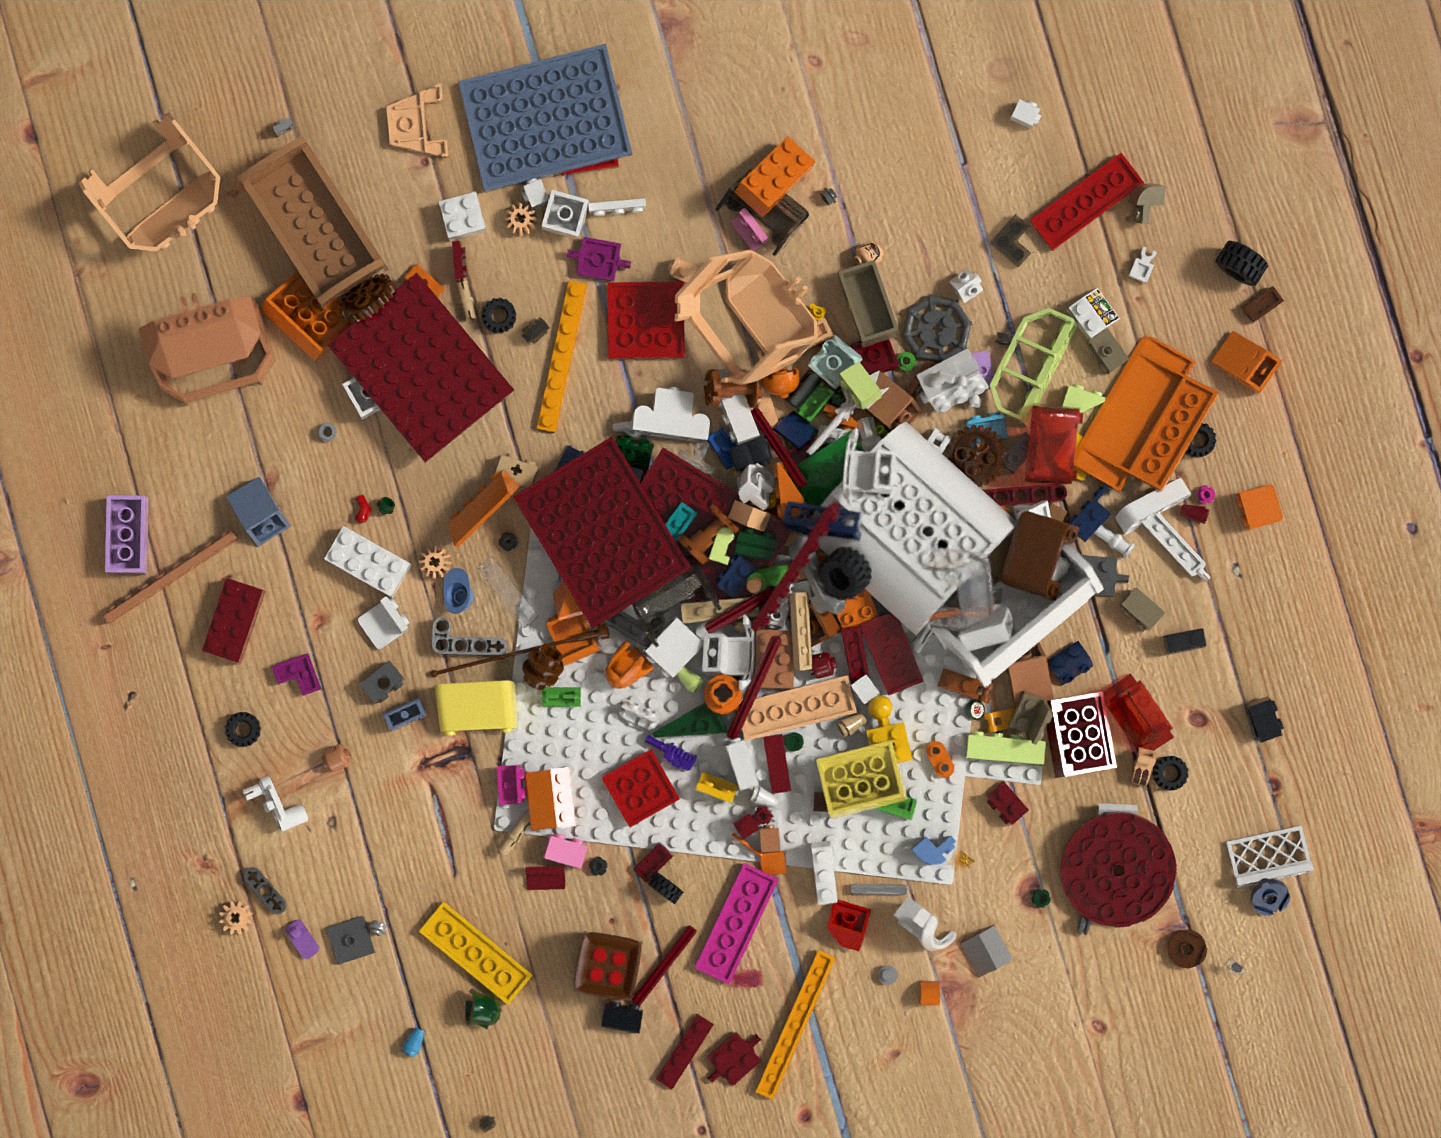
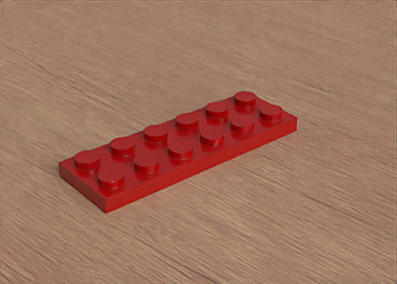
[1030,153,1144,251]

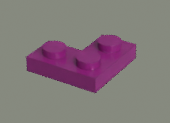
[272,653,322,696]

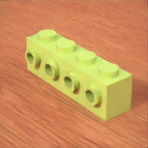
[966,731,1046,765]

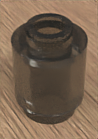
[521,317,550,344]

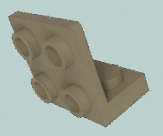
[1008,691,1052,745]

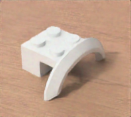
[843,428,896,505]
[702,615,756,691]
[894,897,957,951]

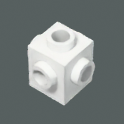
[949,268,983,303]

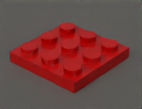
[601,749,680,828]

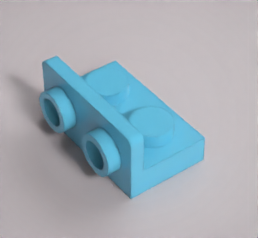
[966,412,1008,444]

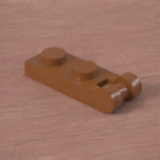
[937,668,995,704]

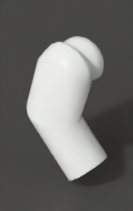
[613,421,640,438]

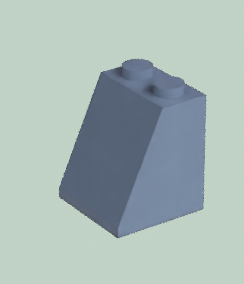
[226,477,291,547]

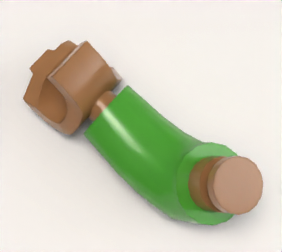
[747,561,807,594]

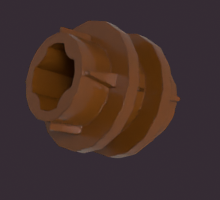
[522,644,564,691]

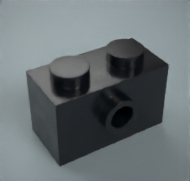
[1246,697,1284,743]

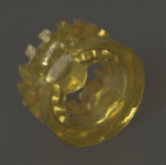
[955,851,975,869]

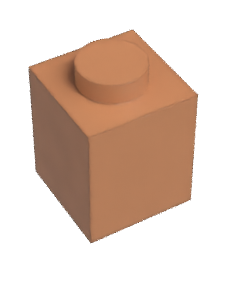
[759,824,781,852]

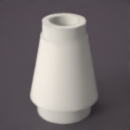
[749,786,779,809]

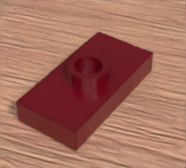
[633,842,674,883]

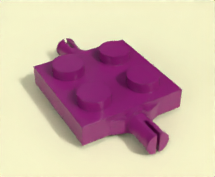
[566,237,631,282]

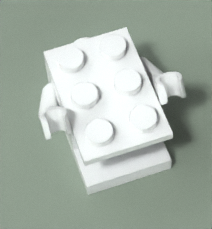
[917,348,989,414]

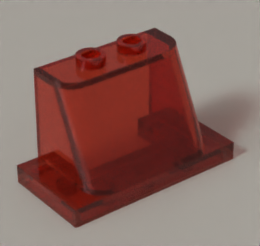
[1103,673,1174,755]

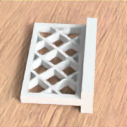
[1226,826,1314,888]

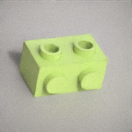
[839,361,881,410]

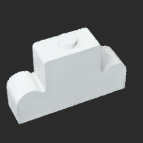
[630,387,710,444]

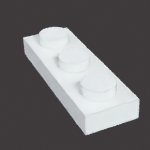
[588,198,647,216]

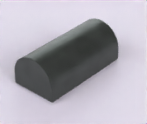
[785,370,822,410]

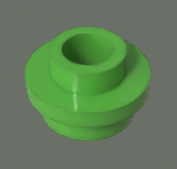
[897,352,916,371]

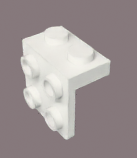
[358,596,410,649]

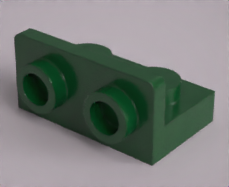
[615,435,654,471]

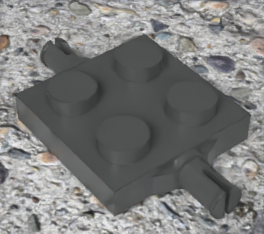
[1081,555,1129,597]

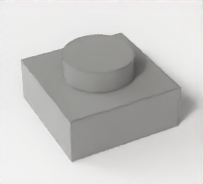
[273,118,295,137]

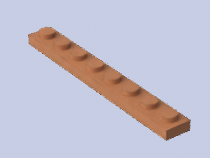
[104,531,239,623]

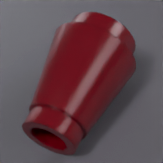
[1180,504,1209,525]

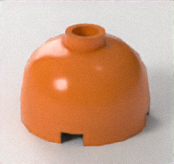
[762,367,799,398]

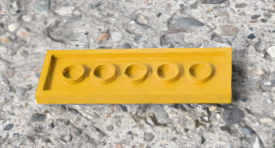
[419,901,533,1005]

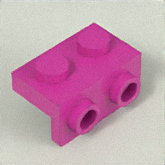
[497,765,526,805]

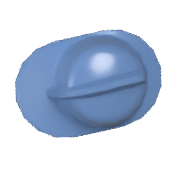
[443,568,474,614]

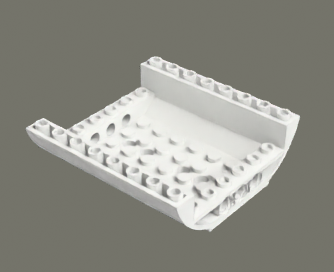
[811,422,1017,635]

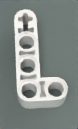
[1115,478,1191,534]

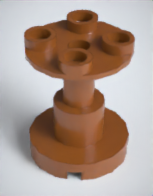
[704,369,762,408]
[677,503,739,565]

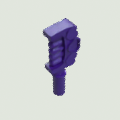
[645,735,697,771]

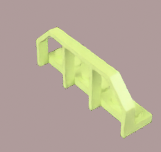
[990,308,1078,427]

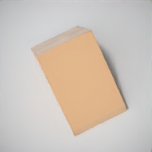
[728,500,771,532]

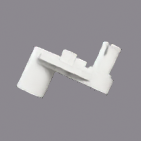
[242,776,308,832]

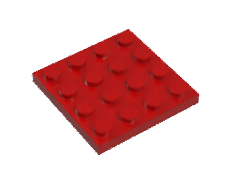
[607,281,685,359]

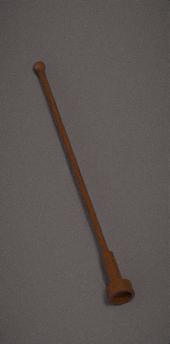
[430,623,610,677]

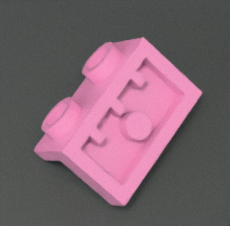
[731,208,768,251]

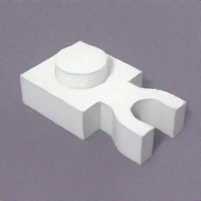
[1129,246,1157,283]

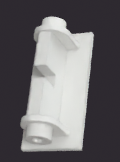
[619,700,661,730]

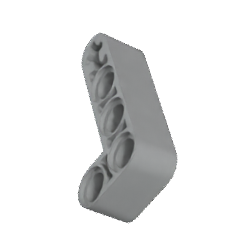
[432,617,508,656]

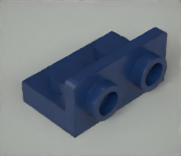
[716,555,758,599]

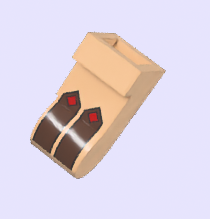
[1131,747,1156,786]

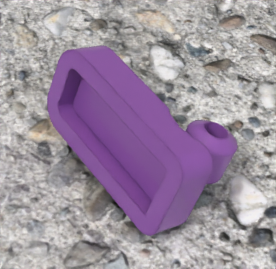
[285,920,320,959]

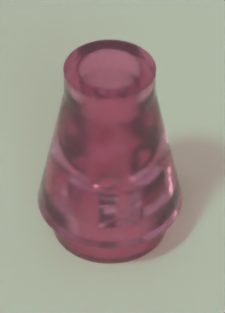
[734,969,763,988]

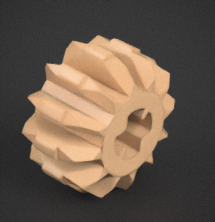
[504,203,537,236]
[419,546,452,579]

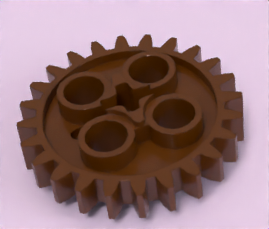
[339,273,396,323]
[946,425,1007,487]

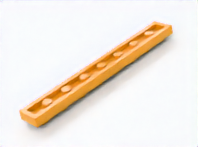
[537,280,588,433]
[755,950,836,1100]

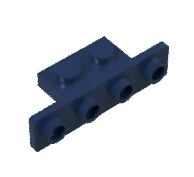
[1068,485,1111,543]

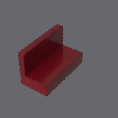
[526,866,565,890]

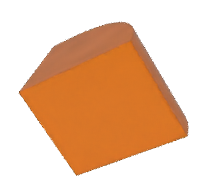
[920,981,940,1005]

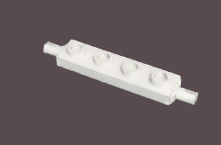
[1142,513,1211,582]

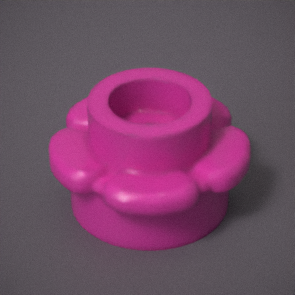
[1196,485,1215,504]

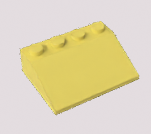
[816,740,907,819]

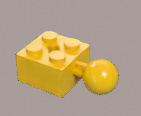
[866,695,913,763]

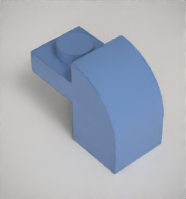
[911,836,956,865]

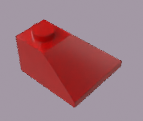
[827,900,871,951]

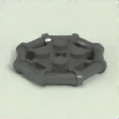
[901,294,973,363]

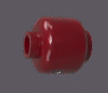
[809,652,837,679]

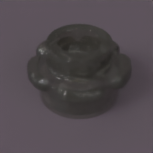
[478,1115,497,1133]

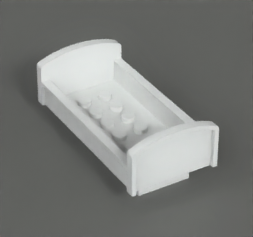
[931,543,1104,687]

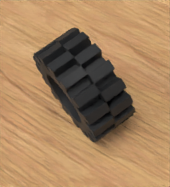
[481,297,517,333]
[1185,423,1217,458]
[225,712,261,747]
[1152,756,1189,791]
[647,871,684,904]

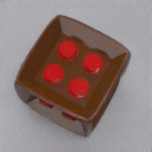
[573,931,643,1001]

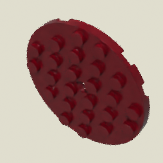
[1060,812,1177,928]

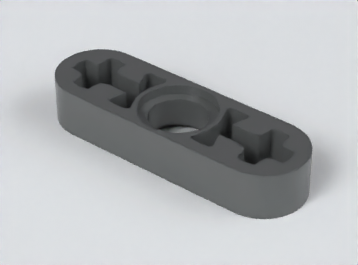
[244,867,287,914]

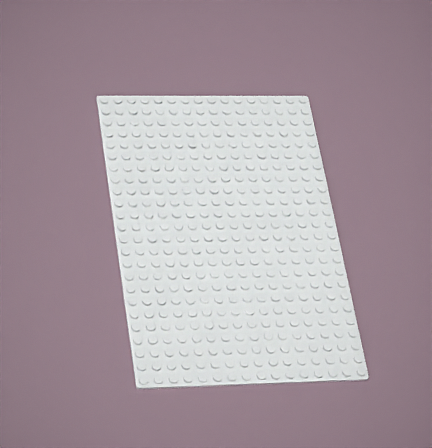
[494,528,987,885]

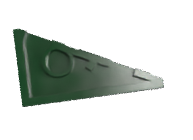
[652,703,728,738]

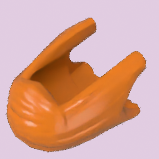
[605,641,654,689]

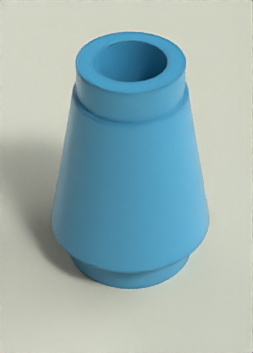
[401,1027,425,1058]

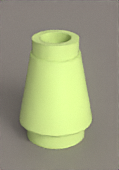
[677,666,704,693]

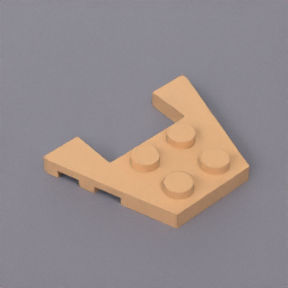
[386,83,449,158]

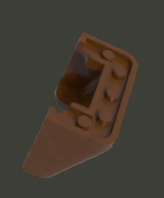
[1000,511,1080,601]

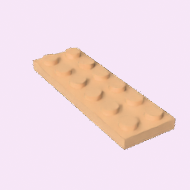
[737,675,857,741]

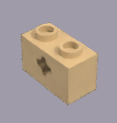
[495,453,539,489]

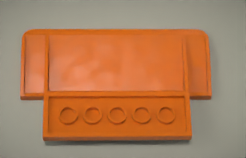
[1072,336,1219,493]

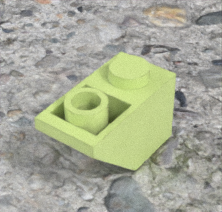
[1061,384,1106,415]

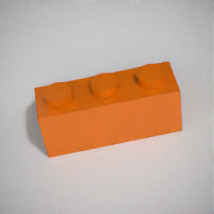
[524,768,575,831]

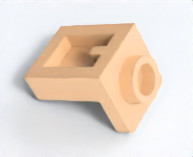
[667,257,698,283]

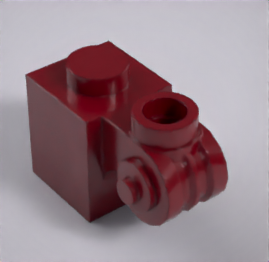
[733,805,774,840]

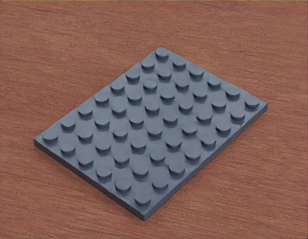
[458,44,633,192]

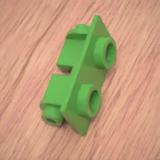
[542,687,581,707]

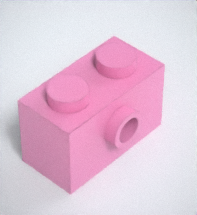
[542,833,588,868]

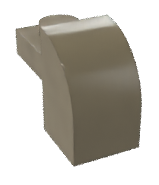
[1128,183,1165,224]

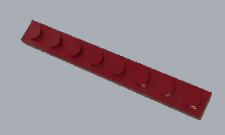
[750,502,841,632]

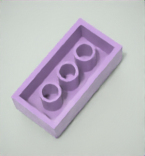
[105,495,149,574]

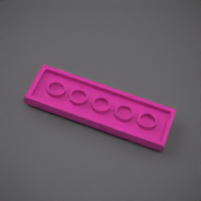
[695,863,779,984]

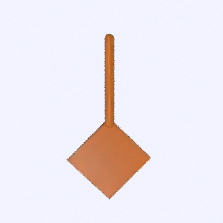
[732,833,787,875]

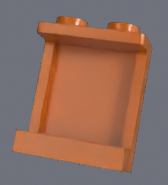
[545,614,600,666]

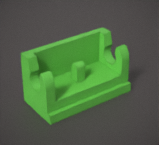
[795,383,834,424]
[874,797,917,820]

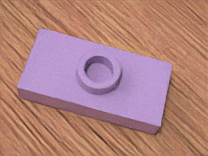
[971,350,993,390]

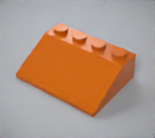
[260,271,356,362]
[448,470,520,548]

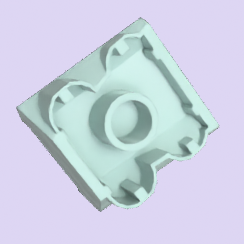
[807,335,863,389]

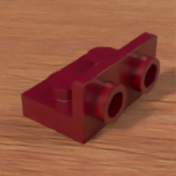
[986,781,1029,825]

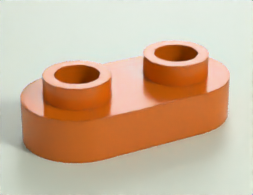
[926,741,954,778]

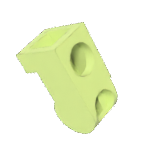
[709,527,734,565]

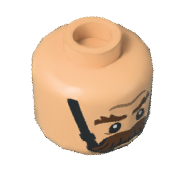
[854,241,883,265]

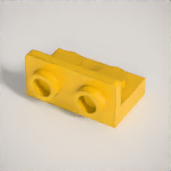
[696,772,738,803]

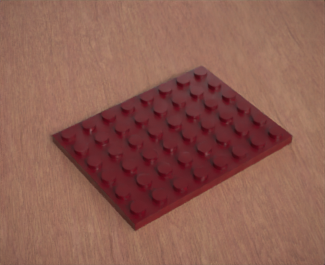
[327,273,514,463]
[513,436,692,629]
[641,447,792,626]

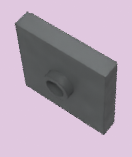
[327,916,376,965]

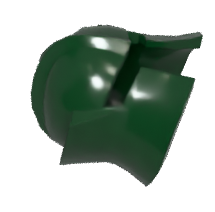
[465,989,502,1030]

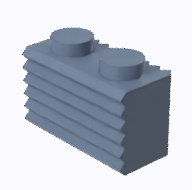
[383,698,427,731]

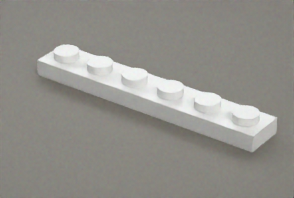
[931,758,1043,785]

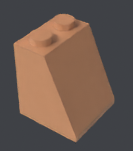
[863,372,923,433]
[1006,642,1054,706]

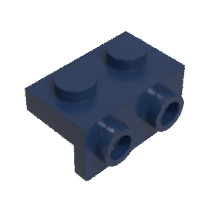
[1047,641,1093,686]

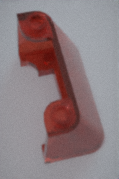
[1025,403,1083,485]

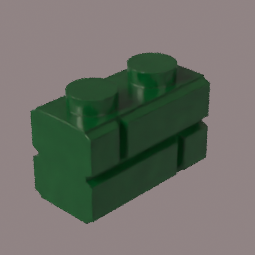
[734,528,777,561]

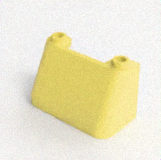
[435,681,518,736]

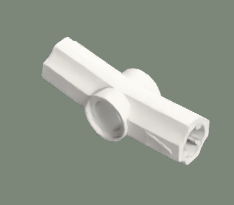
[857,417,881,452]

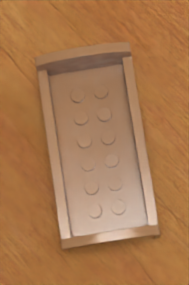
[238,136,389,311]

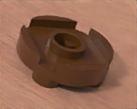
[1168,930,1207,969]

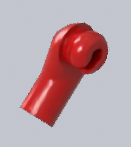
[355,495,371,524]

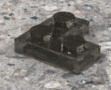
[990,214,1031,268]

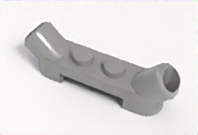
[788,532,845,615]

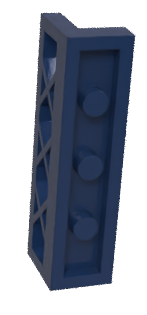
[782,501,862,541]

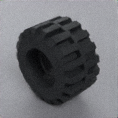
[1215,240,1268,286]
[818,547,872,600]

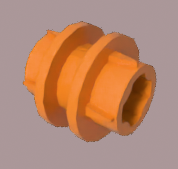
[704,675,742,715]

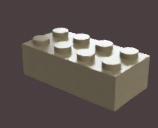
[838,260,899,348]

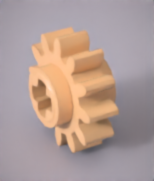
[219,901,254,935]

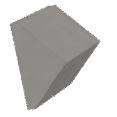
[961,925,1013,977]

